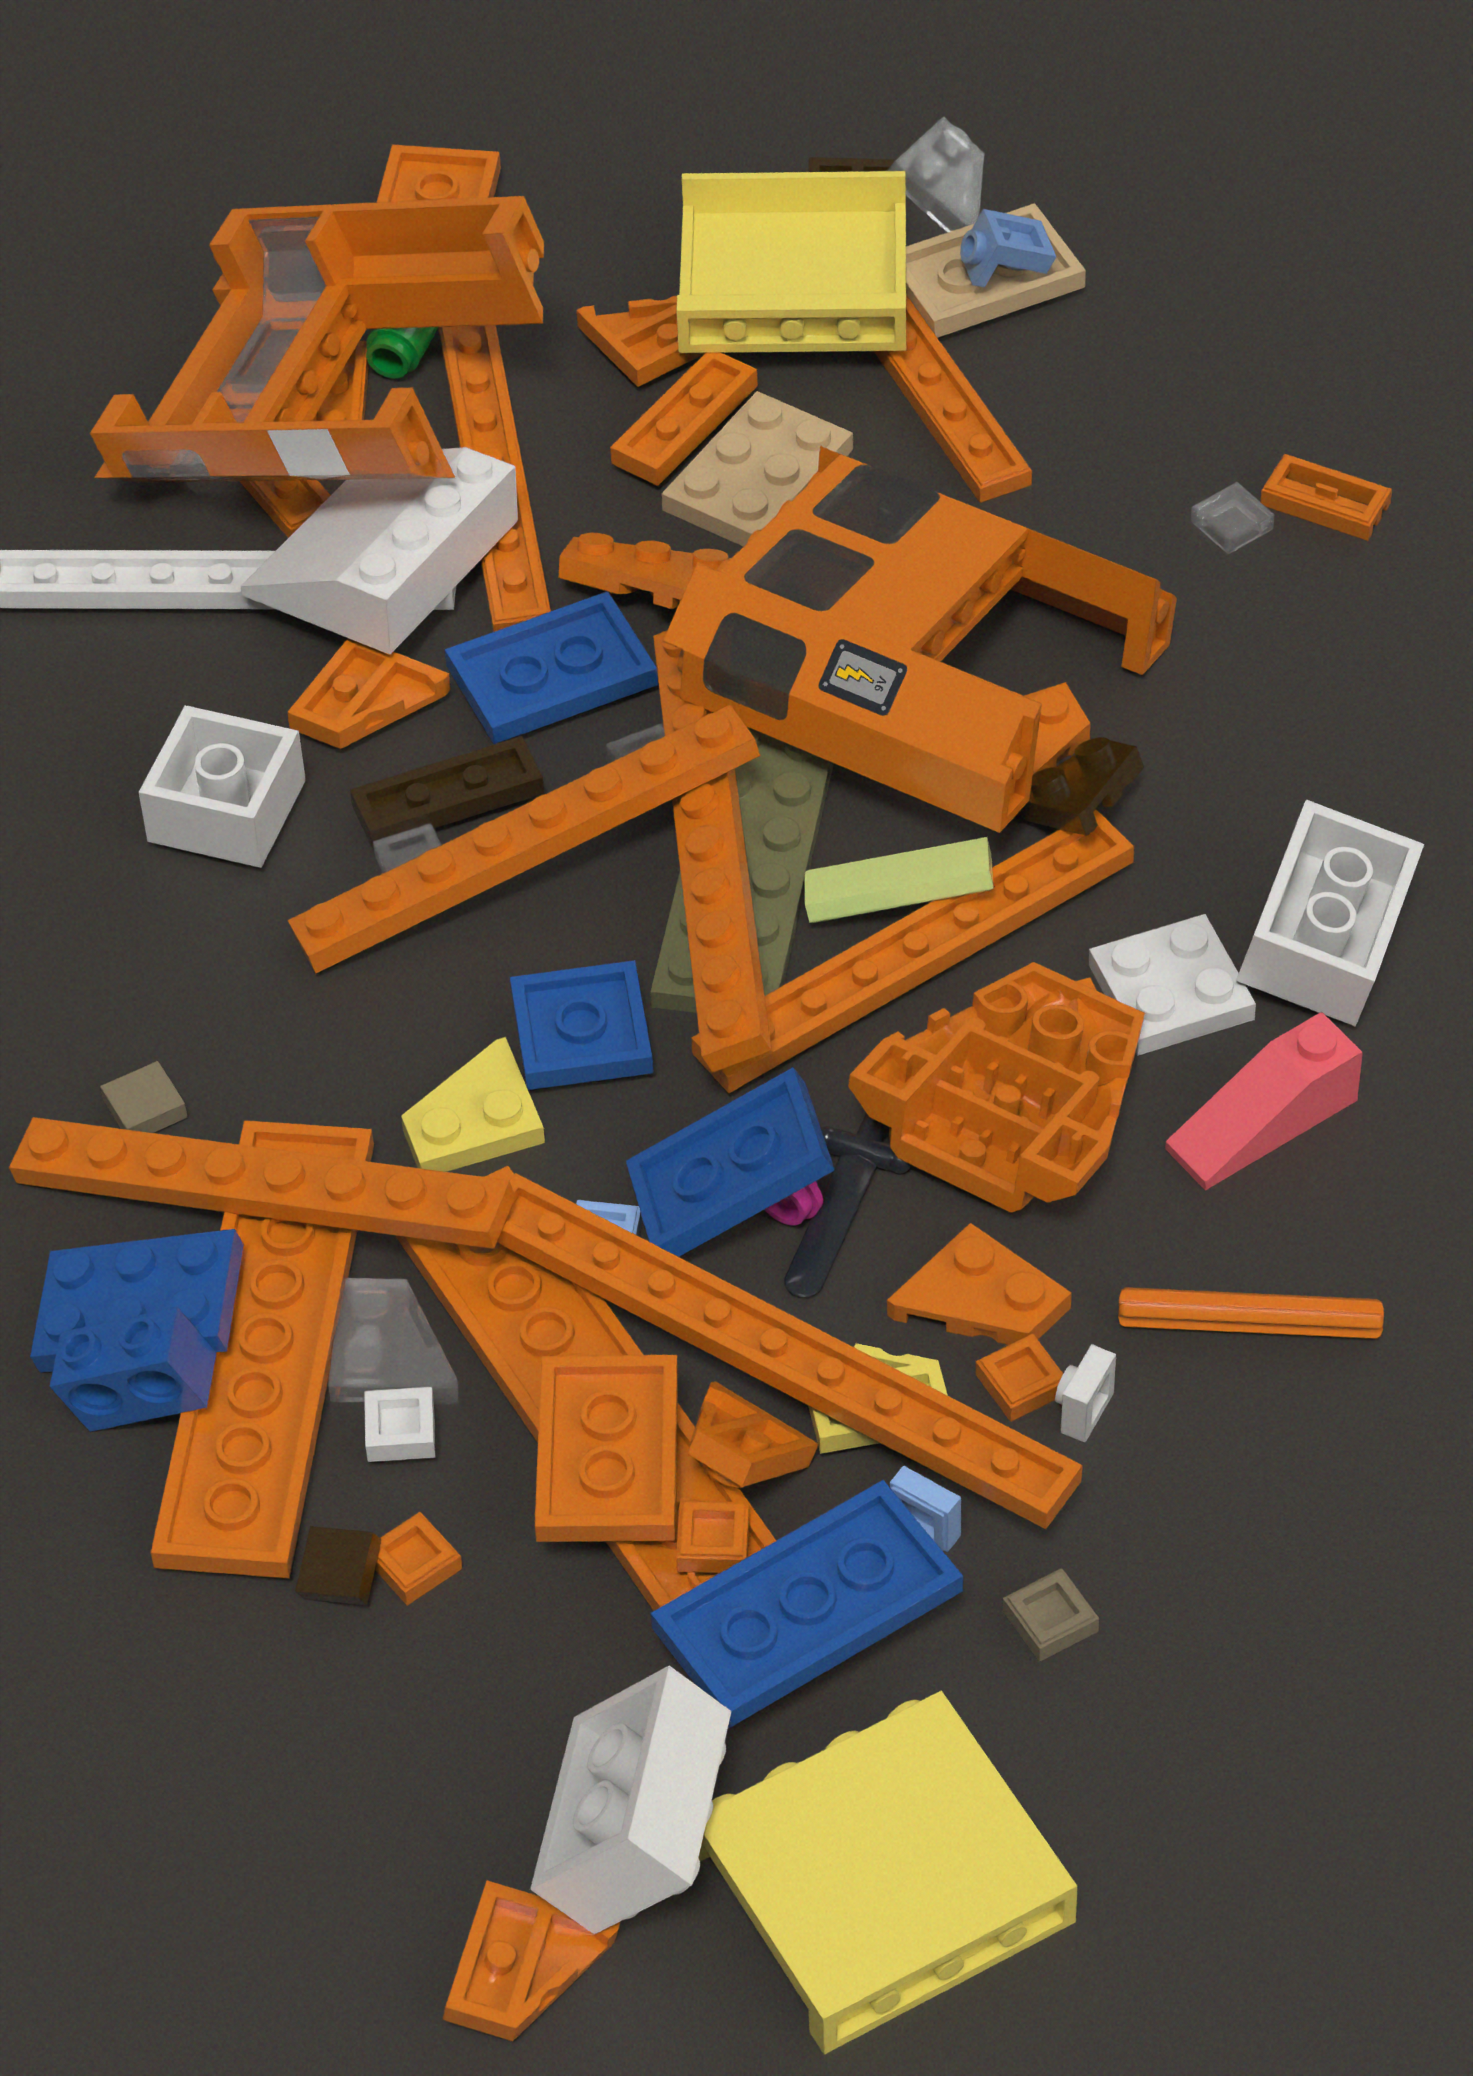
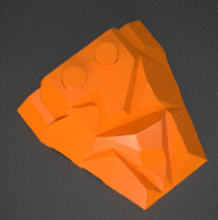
[848,962,1145,1212]

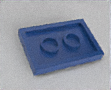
[445,591,658,744]
[626,1068,835,1257]
[30,1229,244,1373]

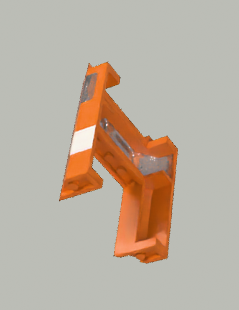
[90,196,544,483]

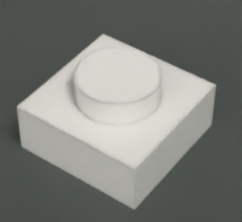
[1055,1344,1116,1443]
[365,1387,435,1462]

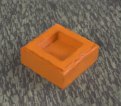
[976,1334,1063,1422]
[676,1500,750,1573]
[375,1512,462,1606]

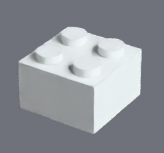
[139,705,306,868]

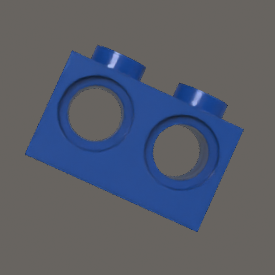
[49,1307,216,1432]

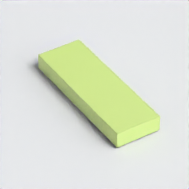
[805,837,994,923]

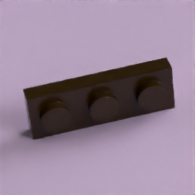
[350,736,544,848]

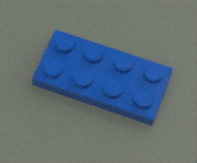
[651,1480,963,1728]

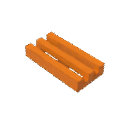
[1260,454,1392,541]

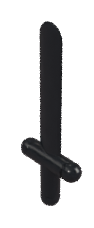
[784,1113,912,1297]

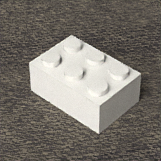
[1236,800,1424,1026]
[530,1666,731,1934]

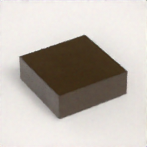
[295,1526,382,1605]

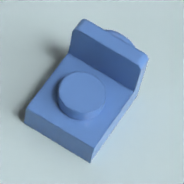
[960,209,1056,288]

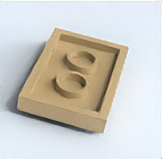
[906,203,1086,338]
[662,391,853,547]

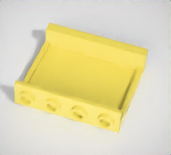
[677,171,906,353]
[698,1691,1077,2055]

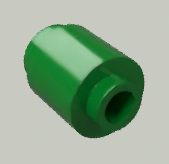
[366,327,438,378]

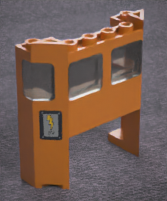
[663,446,1177,833]

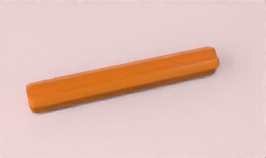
[1118,1287,1384,1339]

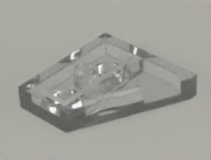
[888,117,984,233]
[328,1278,460,1404]

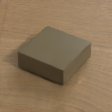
[100,1061,188,1133]
[1003,1568,1099,1662]

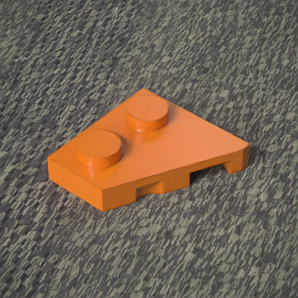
[687,1381,819,1488]

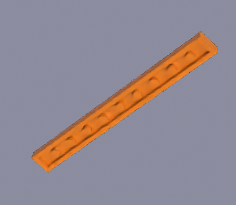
[653,631,772,1073]
[497,1173,1083,1529]

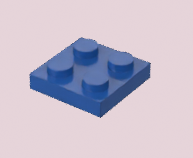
[510,960,653,1090]

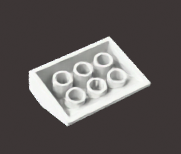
[241,447,518,655]

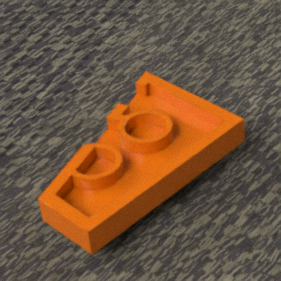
[558,533,731,609]

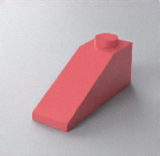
[1165,1012,1363,1191]

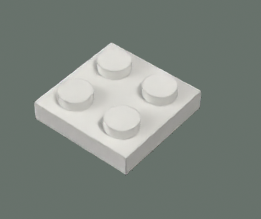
[1089,914,1256,1056]

